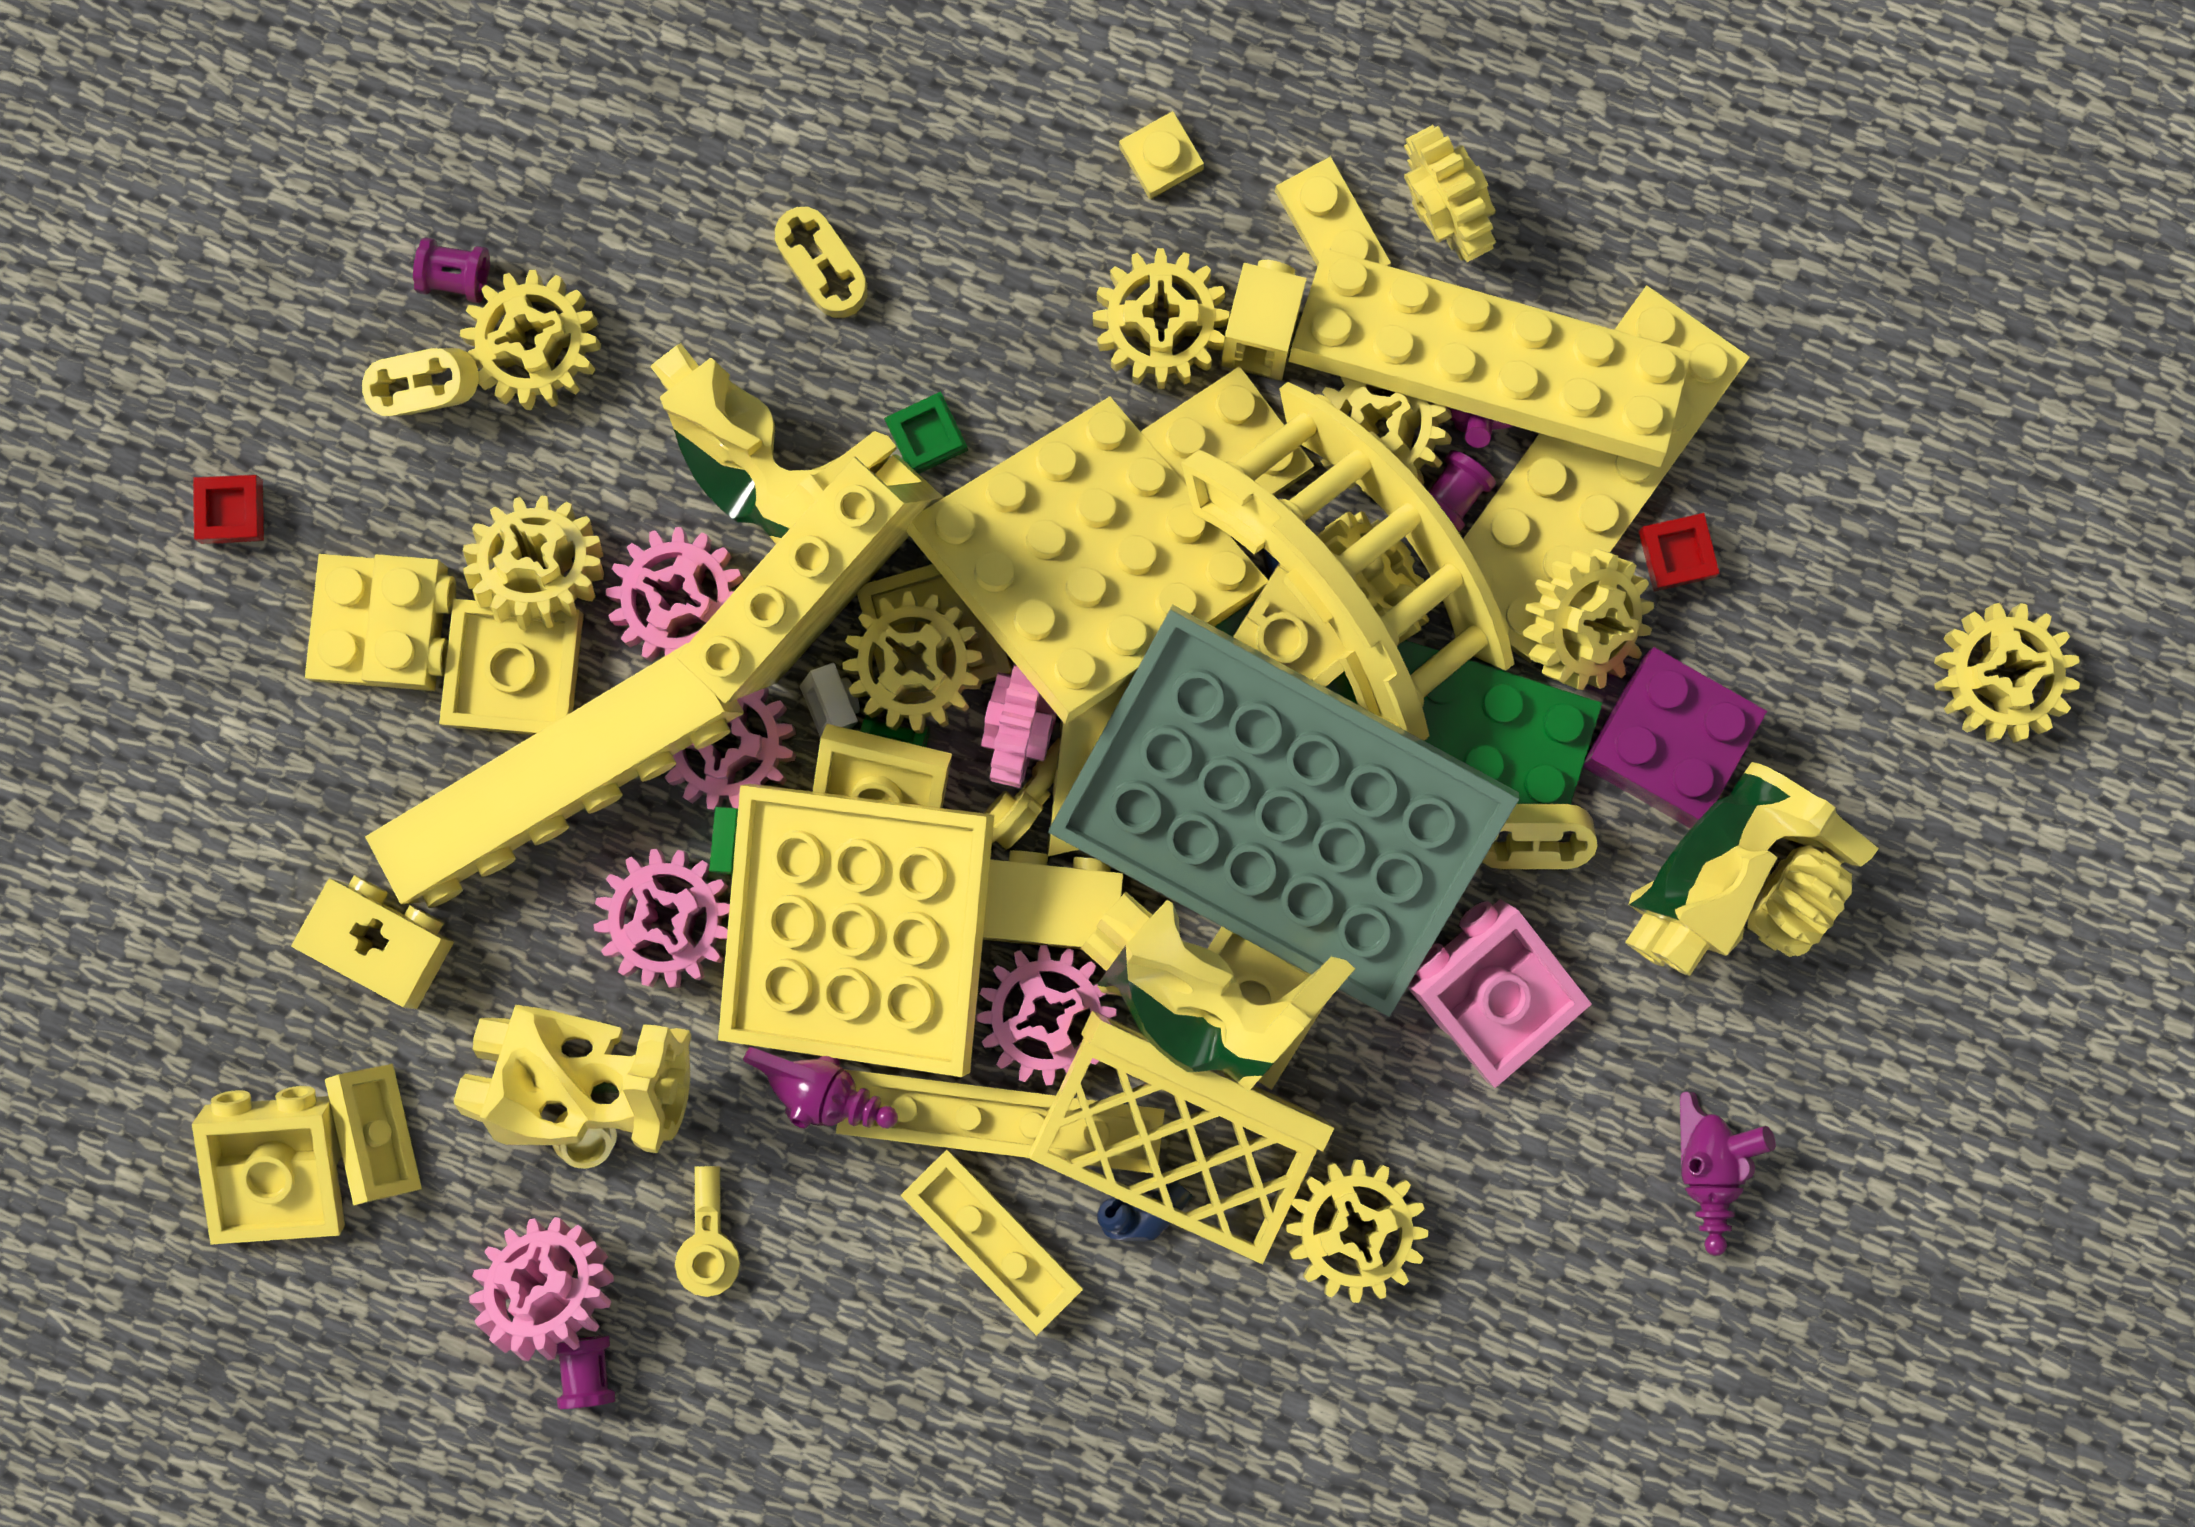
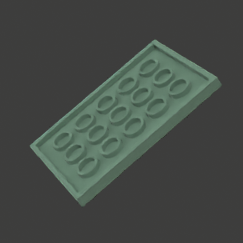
[1048,604,1519,1017]

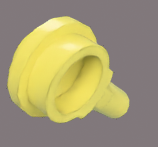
[984,738,1060,850]
[675,1166,741,1297]

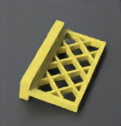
[1028,1011,1334,1264]

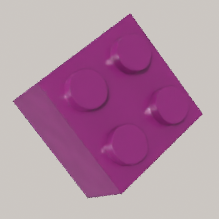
[1583,647,1767,829]

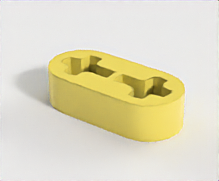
[775,207,867,318]
[362,348,479,416]
[1482,804,1598,869]

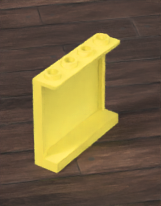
[676,454,944,704]

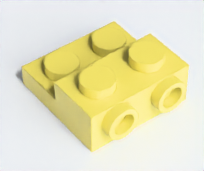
[305,554,456,691]
[192,1086,345,1245]

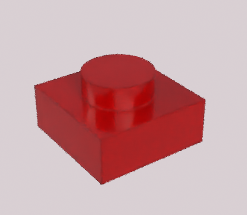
[193,475,264,544]
[1638,513,1720,592]

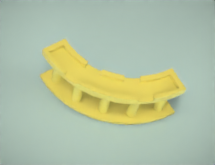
[1181,382,1514,741]

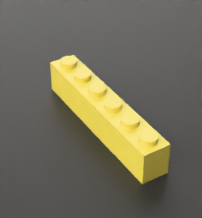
[365,643,744,908]

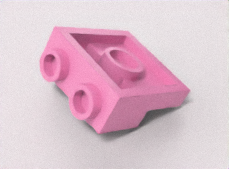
[1407,899,1592,1088]

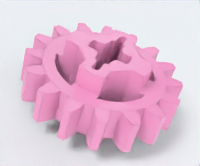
[606,527,744,662]
[981,665,1057,788]
[665,688,796,812]
[594,849,730,988]
[976,945,1117,1086]
[469,1217,614,1361]

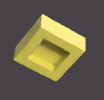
[1119,111,1204,199]

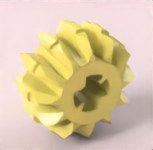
[1747,845,1852,957]

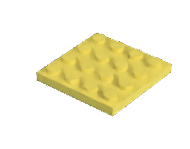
[906,397,1268,724]
[718,784,994,1077]

